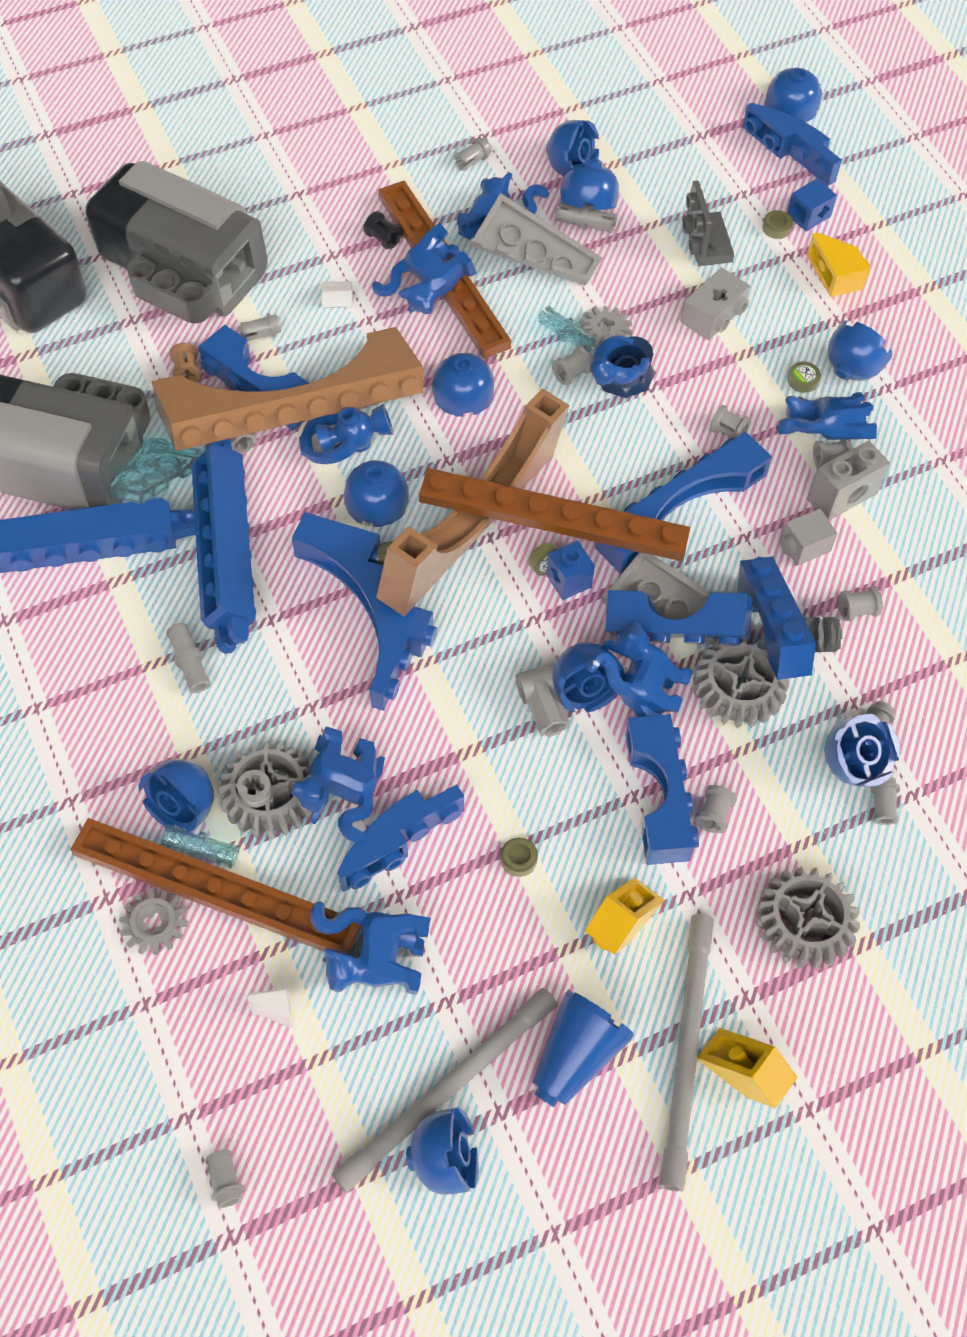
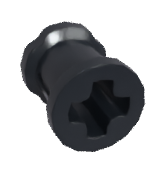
[363,211,403,249]

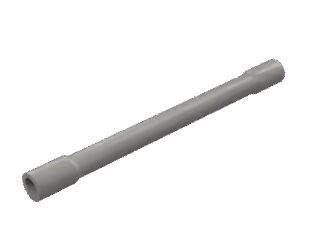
[660,914,714,1191]
[331,988,558,1194]

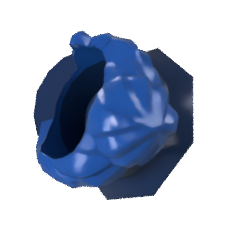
[590,335,656,398]

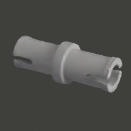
[555,202,617,233]
[166,623,211,693]

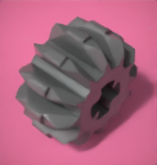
[804,617,843,653]

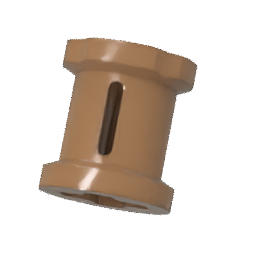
[169,343,201,382]

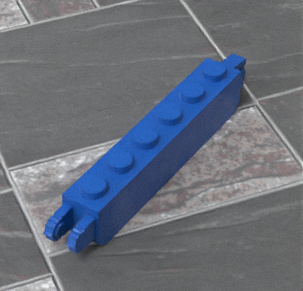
[191,438,256,655]
[0,498,195,573]

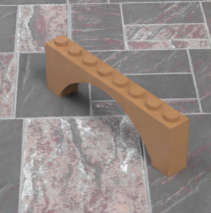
[151,327,423,451]
[376,388,570,617]

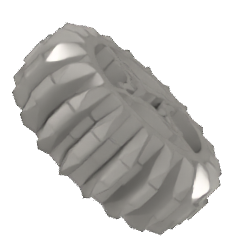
[693,640,789,729]
[218,741,311,839]
[756,866,860,970]

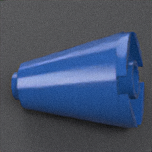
[532,989,634,1108]

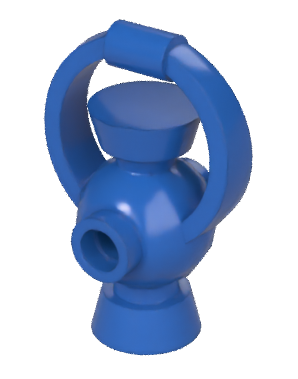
[299,404,394,464]

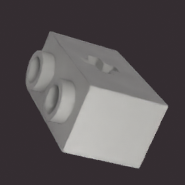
[680,267,750,340]

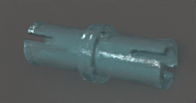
[538,306,597,353]
[160,824,240,869]

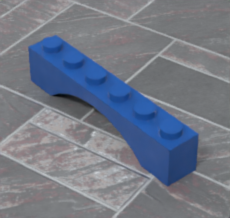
[595,432,772,575]

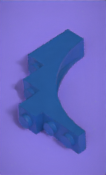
[292,512,437,711]

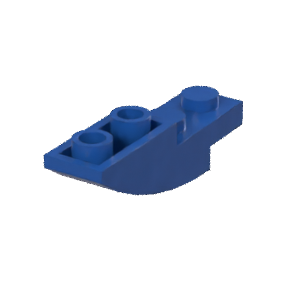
[742,103,842,186]
[337,784,464,892]

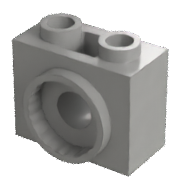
[807,440,890,521]

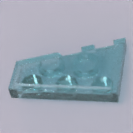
[110,437,205,504]

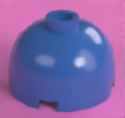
[764,67,822,122]
[546,120,600,177]
[560,158,619,210]
[827,320,893,381]
[432,353,494,417]
[344,460,409,527]
[552,642,625,713]
[824,714,901,787]
[138,758,214,834]
[406,1107,479,1195]

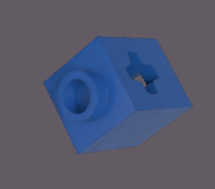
[787,178,837,232]
[546,540,595,601]

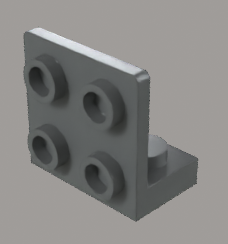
[682,180,734,267]

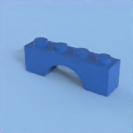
[198,325,309,431]
[737,556,816,680]
[605,590,753,646]
[625,714,699,865]

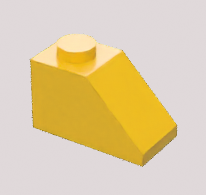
[807,232,870,297]
[585,877,664,955]
[697,1028,798,1109]

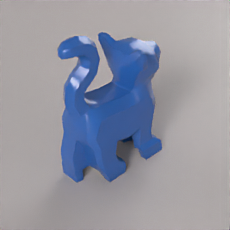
[457,172,549,240]
[372,222,477,315]
[776,392,877,440]
[587,622,693,717]
[292,726,385,842]
[310,901,431,995]

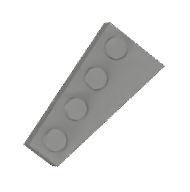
[469,193,602,286]
[602,552,754,645]

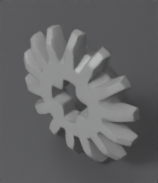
[578,305,633,348]
[119,889,188,955]

